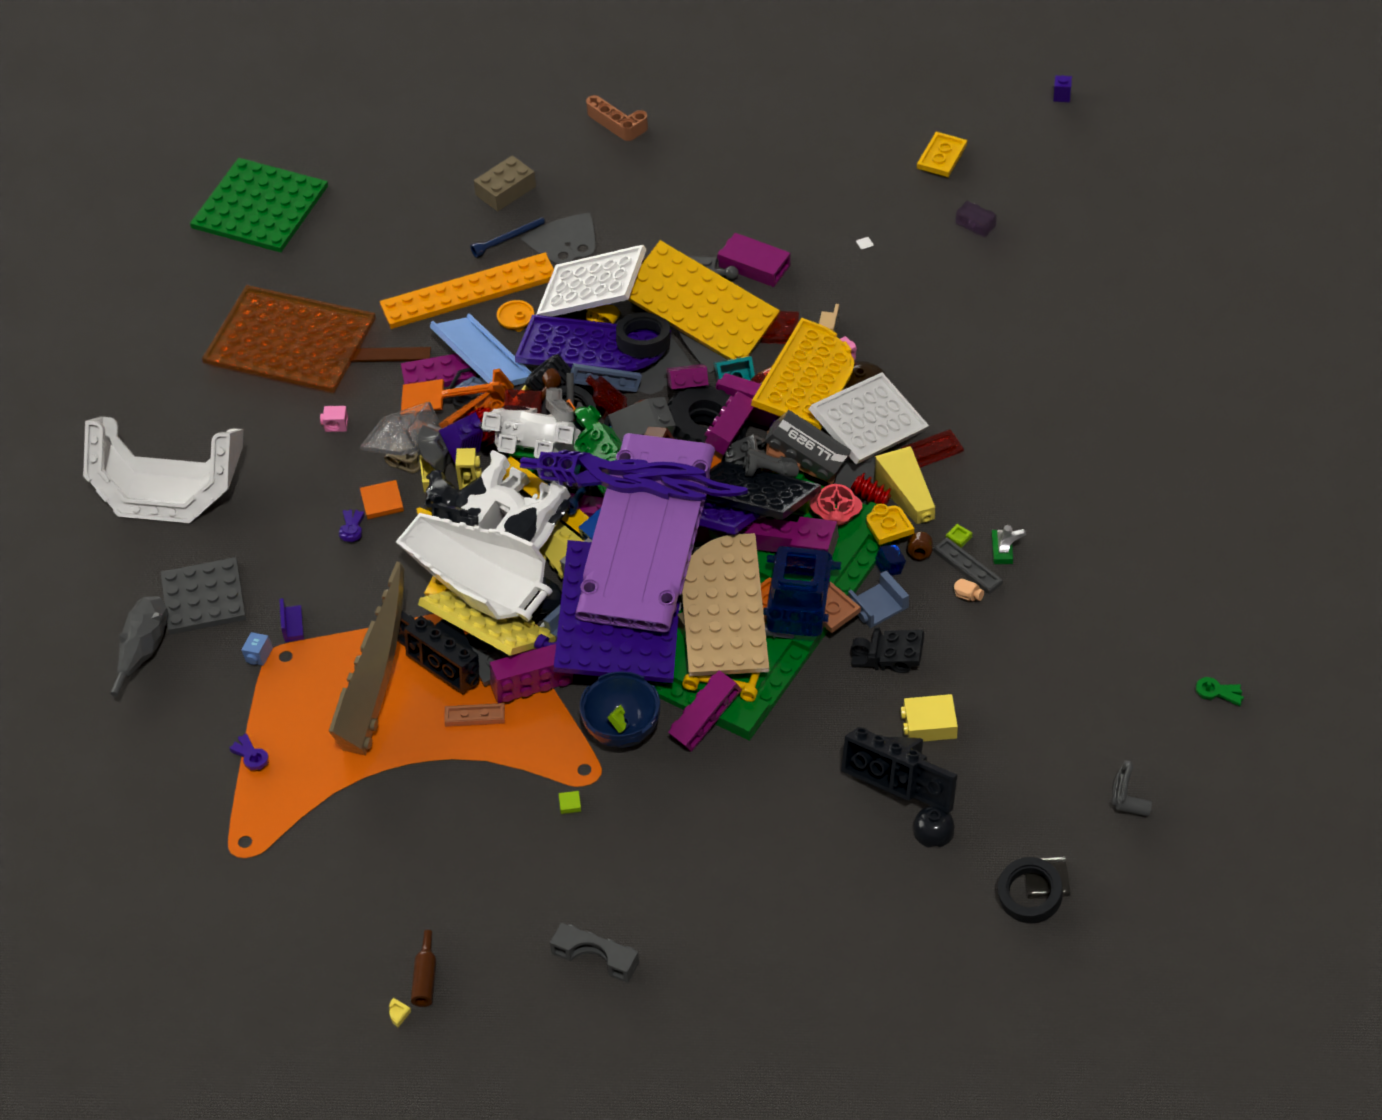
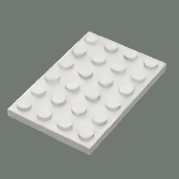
[536,245,647,317]
[808,372,929,464]

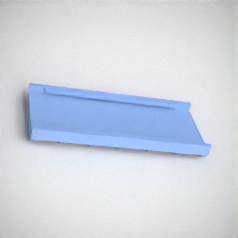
[430,313,532,386]

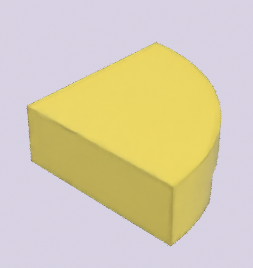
[389,998,411,1027]

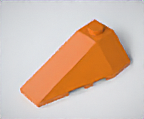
[439,391,507,439]

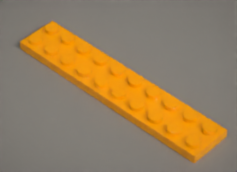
[380,252,554,329]

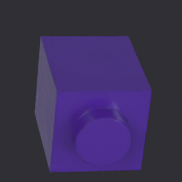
[1053,75,1072,102]

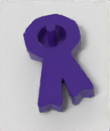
[339,509,364,542]
[229,733,268,771]

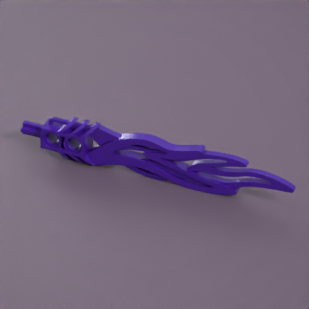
[520,450,748,501]

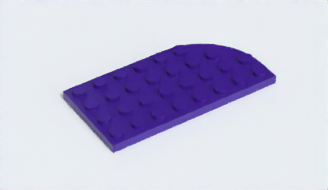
[515,314,671,372]

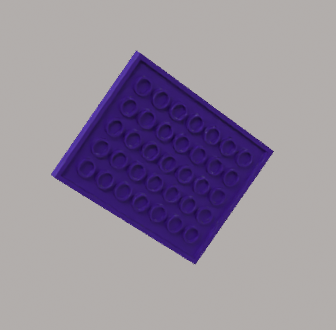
[553,540,680,683]

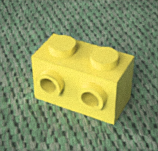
[455,448,482,490]

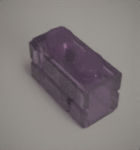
[956,201,997,237]

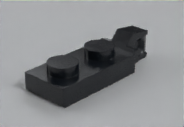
[432,502,478,526]

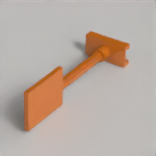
[401,369,514,415]

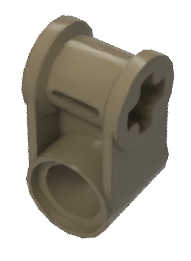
[384,443,421,473]

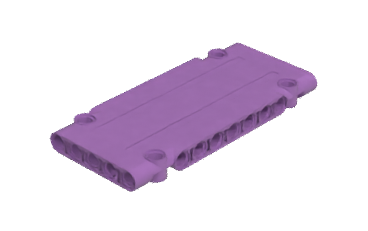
[575,433,715,632]

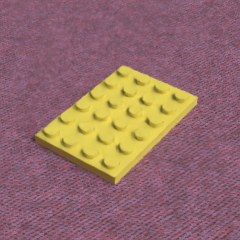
[418,590,556,656]

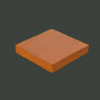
[360,480,404,519]

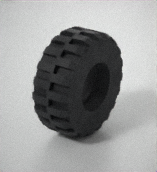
[668,386,748,461]

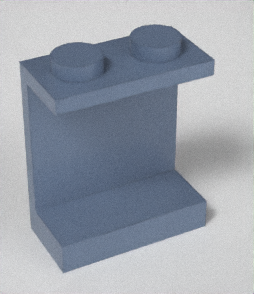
[848,571,909,628]

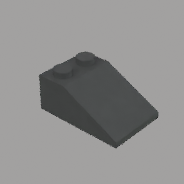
[608,397,676,442]

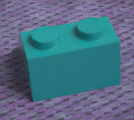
[713,356,756,382]

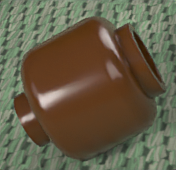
[908,531,933,560]

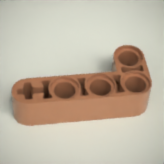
[586,95,648,141]

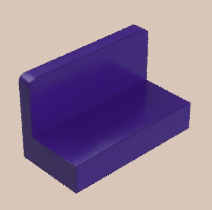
[279,598,304,642]

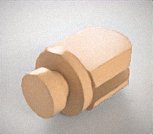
[954,579,984,601]

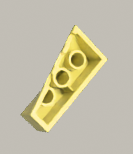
[540,521,584,579]

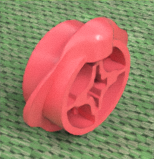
[810,484,862,526]

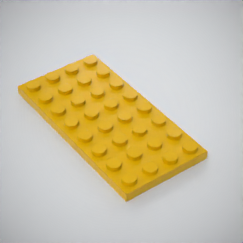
[628,240,780,360]

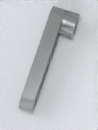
[546,388,574,422]

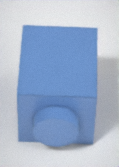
[241,632,273,666]

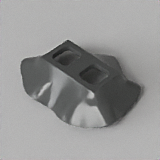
[417,423,452,471]

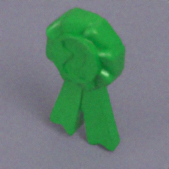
[1196,677,1244,706]

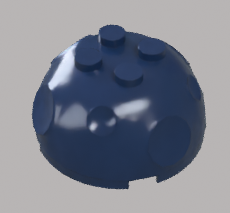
[580,671,660,748]

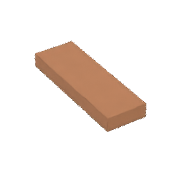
[444,703,505,727]

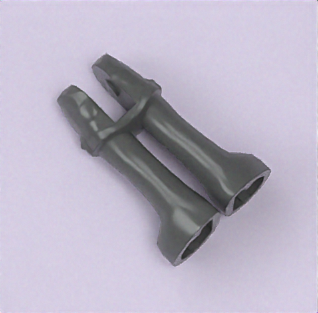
[743,448,799,477]

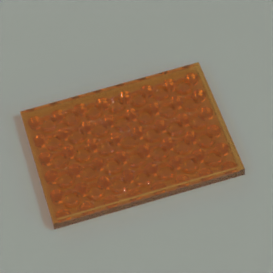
[202,285,376,393]

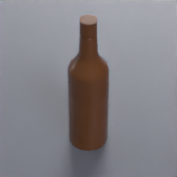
[411,930,436,1007]

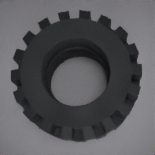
[524,354,571,399]

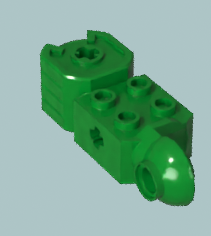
[573,405,622,495]

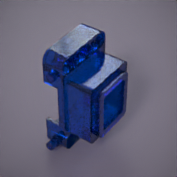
[763,546,841,637]

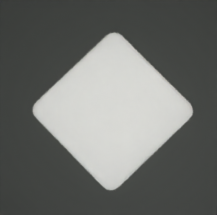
[856,237,873,249]

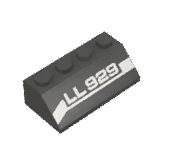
[764,410,851,481]

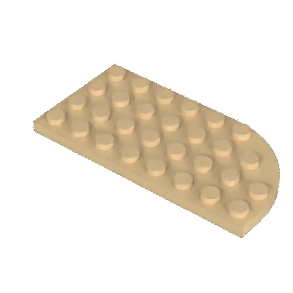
[682,533,769,676]

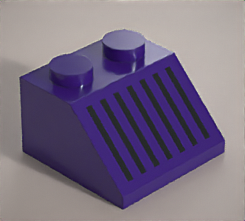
[439,412,483,464]

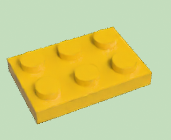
[917,132,967,177]

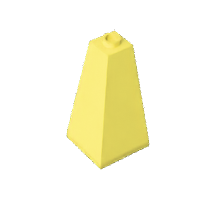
[875,446,935,524]

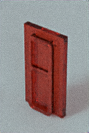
[901,429,964,468]

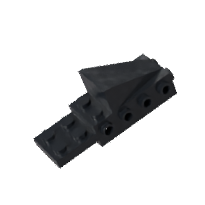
[397,611,479,694]
[841,727,957,813]

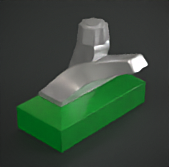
[992,525,1026,564]

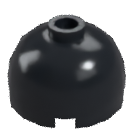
[913,806,955,848]

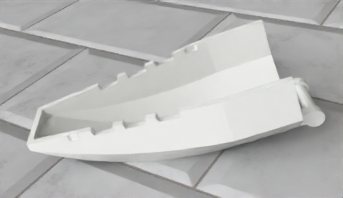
[396,513,553,622]

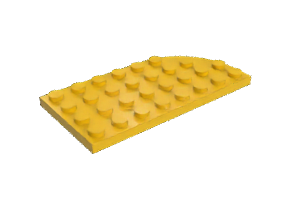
[751,318,854,430]

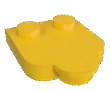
[867,504,914,545]

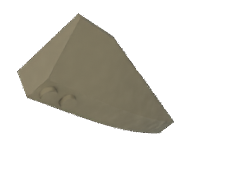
[329,561,405,755]

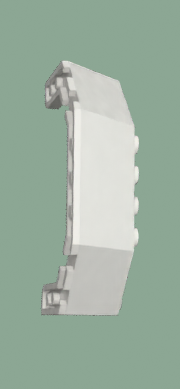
[83,417,244,523]

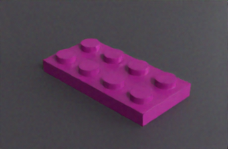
[401,354,477,387]

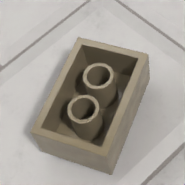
[474,155,536,212]

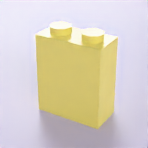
[900,694,958,742]

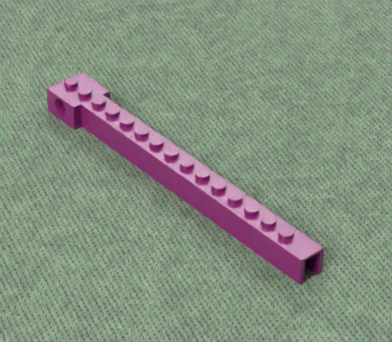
[560,493,839,565]

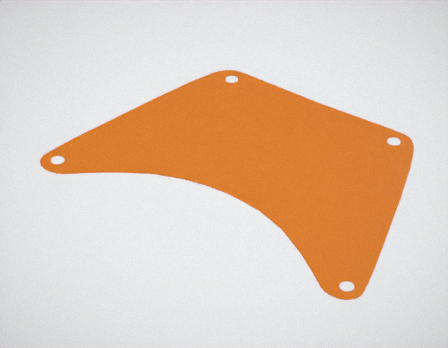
[228,613,602,858]

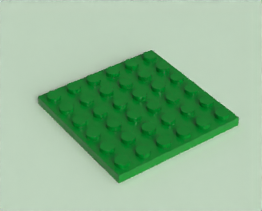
[190,158,328,253]

